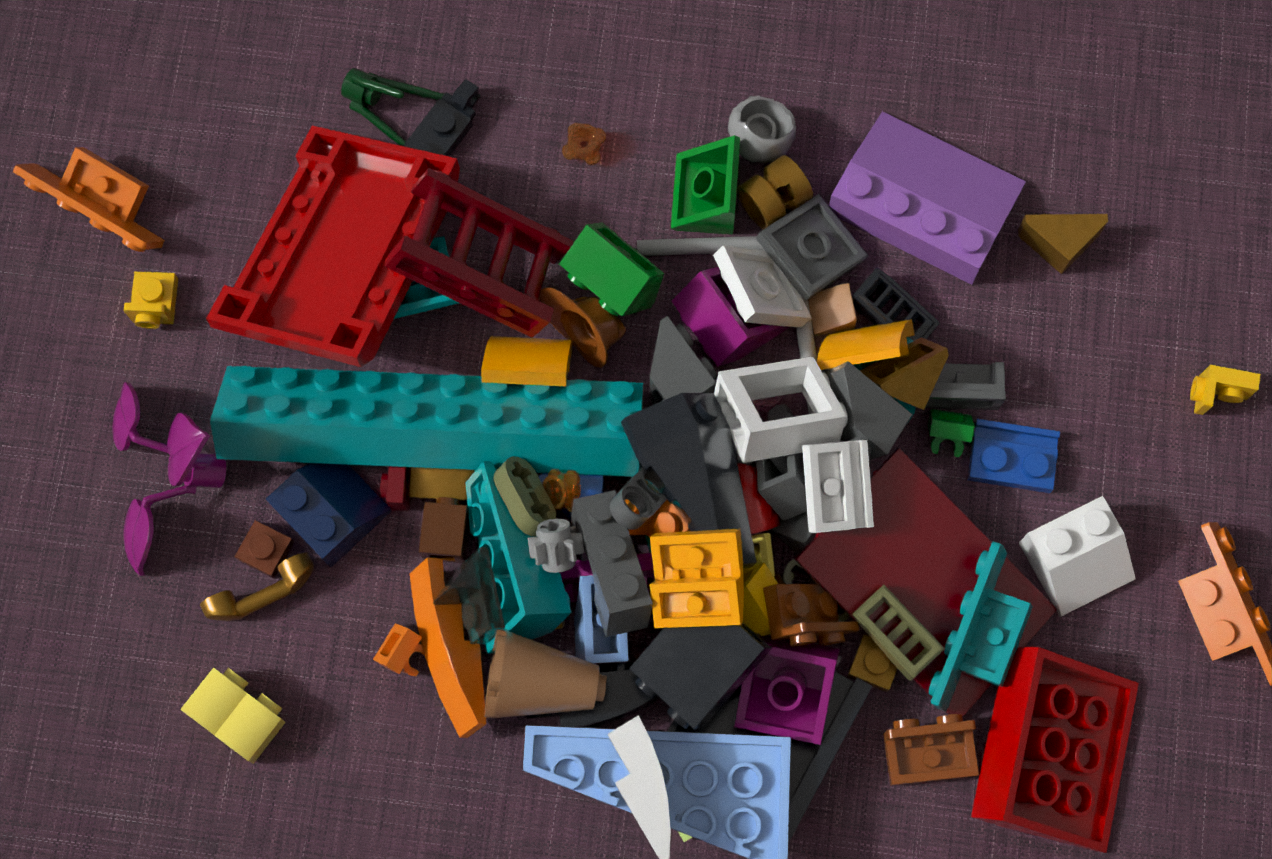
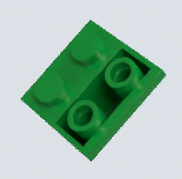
[559,222,664,316]

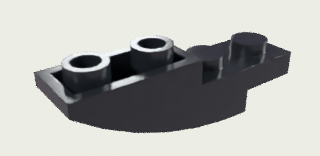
[516,662,660,728]

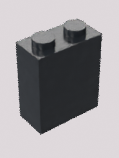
[629,622,772,729]

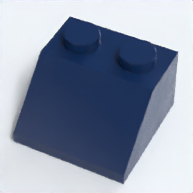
[266,463,392,568]

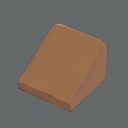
[808,283,856,336]

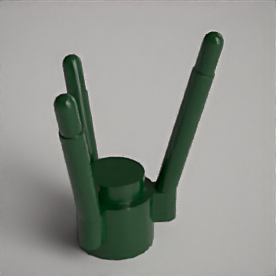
[341,68,444,146]

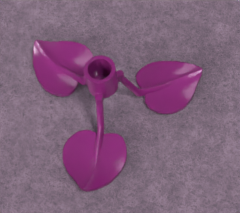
[112,382,226,576]

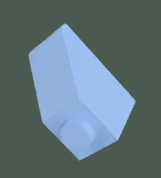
[574,575,628,663]

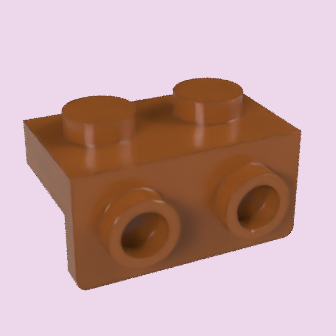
[883,714,979,786]

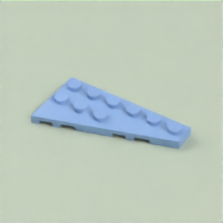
[523,725,791,859]

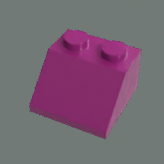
[672,267,789,367]
[734,633,840,745]

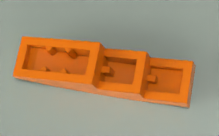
[410,557,486,738]

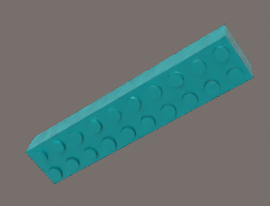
[210,366,643,477]

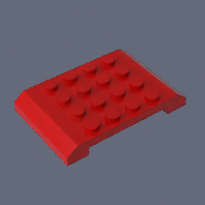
[206,125,460,367]

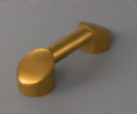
[200,552,314,621]

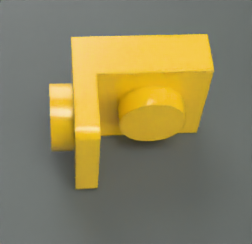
[124,271,178,329]
[1190,365,1261,415]

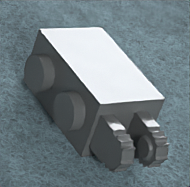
[756,404,807,521]

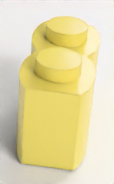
[181,668,286,764]

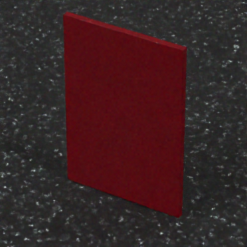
[794,448,1057,717]

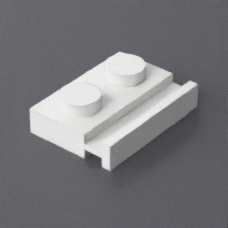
[802,440,874,533]

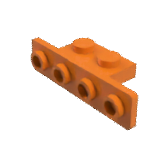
[13,147,165,252]
[1178,522,1272,686]

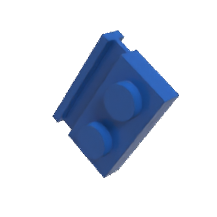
[967,419,1060,493]

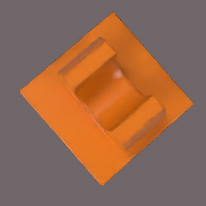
[373,623,425,676]

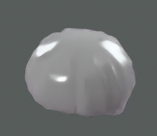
[728,96,796,164]

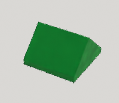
[671,135,740,235]

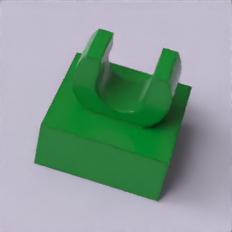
[928,409,975,457]

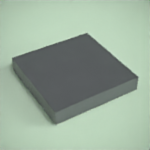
[756,194,869,301]

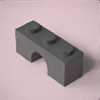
[570,490,653,637]

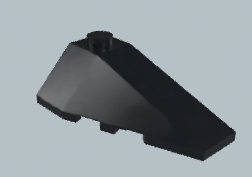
[621,393,757,568]

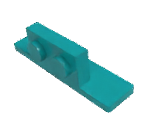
[929,541,1033,712]

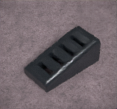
[852,267,940,341]

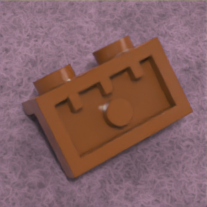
[763,584,859,646]

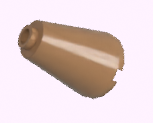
[484,629,607,718]

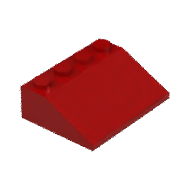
[971,647,1139,853]

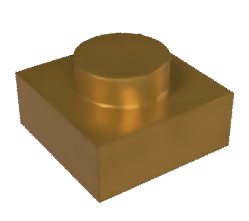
[847,634,897,692]

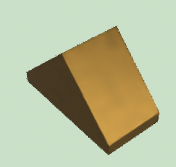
[1018,214,1108,274]
[860,337,949,410]

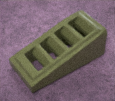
[852,585,945,681]

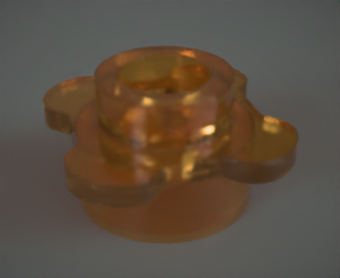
[562,123,606,165]
[542,469,581,512]

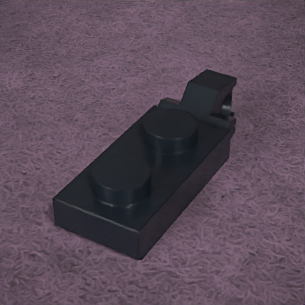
[403,79,481,156]

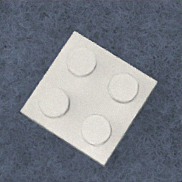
[713,245,812,328]

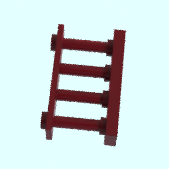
[385,168,574,338]

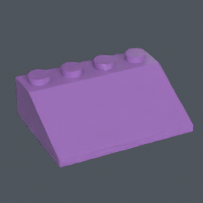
[829,111,1026,285]

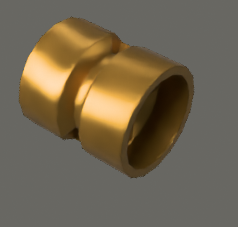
[737,155,813,230]

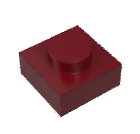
[380,466,410,511]

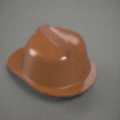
[539,287,626,368]

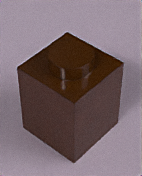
[419,497,470,564]

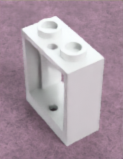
[714,357,848,463]

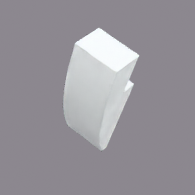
[608,715,671,859]

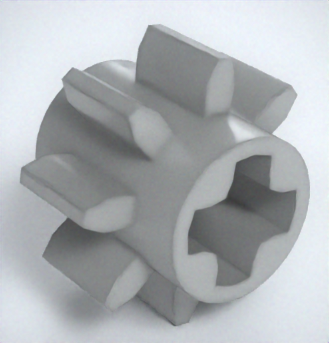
[528,519,584,573]

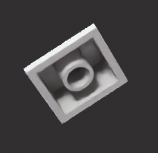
[1019,496,1136,617]

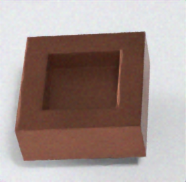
[234,520,294,578]

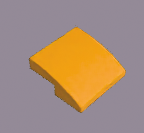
[817,319,915,370]
[481,336,572,386]
[649,529,744,628]

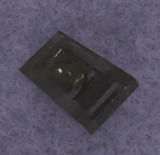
[433,547,505,644]

